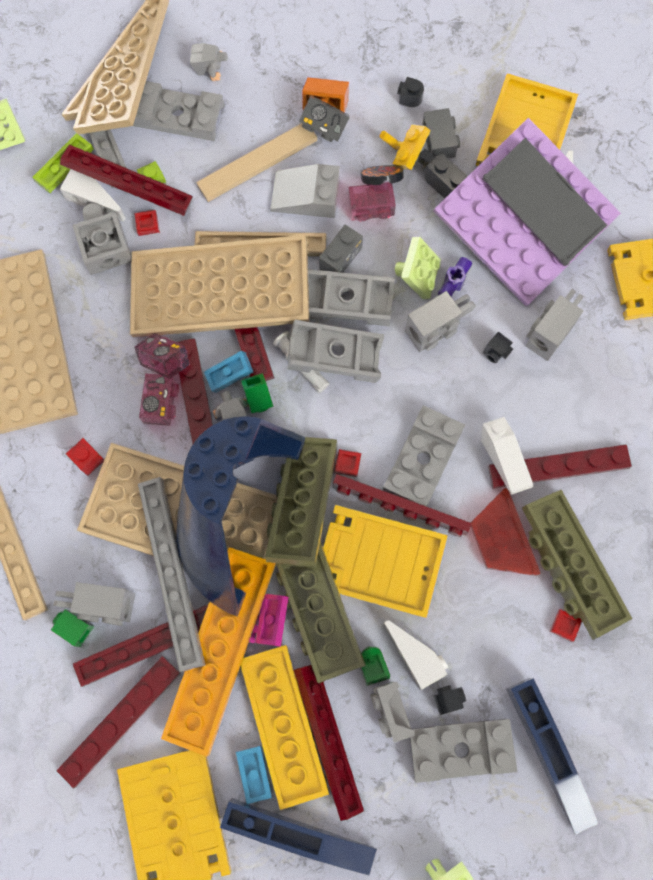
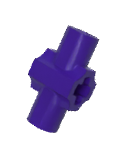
[437,257,472,297]

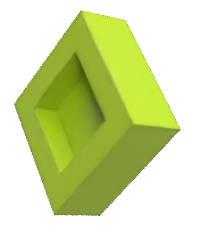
[137,161,166,183]

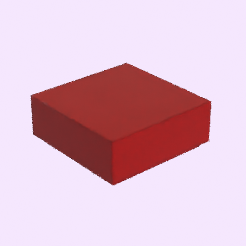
[134,210,160,236]
[334,449,362,477]
[550,609,582,642]

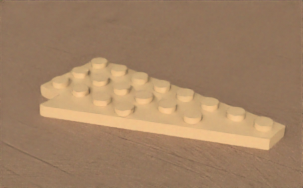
[62,0,169,135]

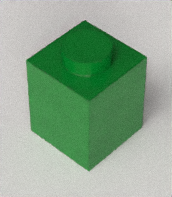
[241,373,274,413]
[51,609,94,647]

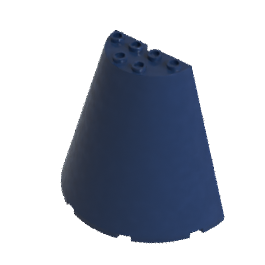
[176,416,306,617]

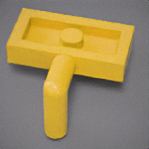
[379,125,431,170]

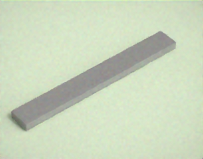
[138,477,205,672]

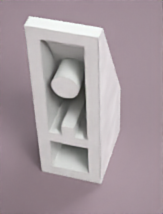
[60,169,125,222]
[481,417,533,495]
[383,620,448,690]

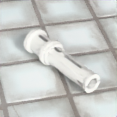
[273,331,330,393]

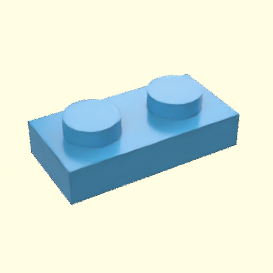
[204,350,253,393]
[236,745,272,804]

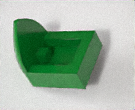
[360,646,390,686]

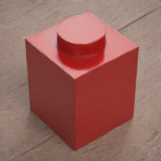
[65,438,104,476]

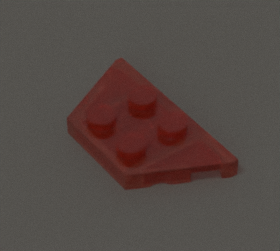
[471,487,541,576]

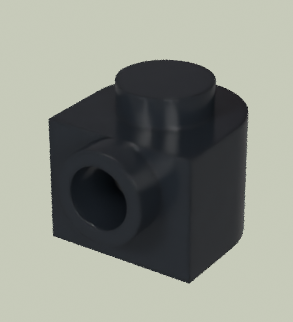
[397,77,424,108]
[483,331,514,363]
[433,685,467,715]

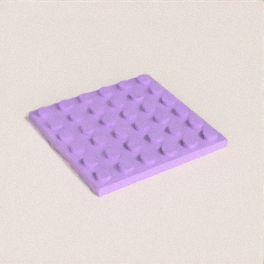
[433,118,621,306]

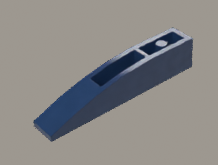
[506,678,598,834]
[220,798,377,875]

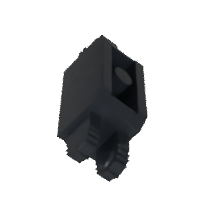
[418,149,468,199]

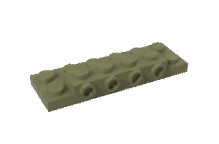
[265,437,338,567]
[522,489,633,640]
[276,541,366,683]

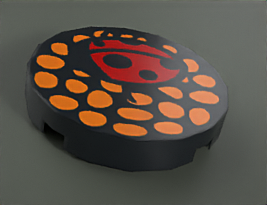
[360,165,404,185]

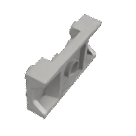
[133,81,224,141]
[308,269,395,326]
[287,320,384,383]
[382,405,465,507]
[370,682,415,743]
[409,718,517,783]

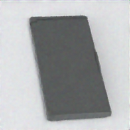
[482,138,607,266]

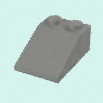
[270,164,340,218]

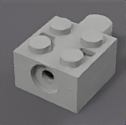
[72,203,132,275]
[526,289,584,361]
[405,291,476,352]
[53,582,135,626]

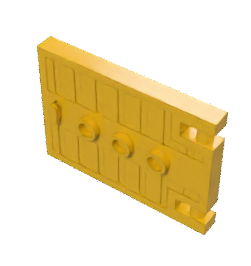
[475,73,578,166]
[607,239,653,320]
[323,505,448,618]
[117,750,232,880]

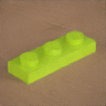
[32,133,94,193]

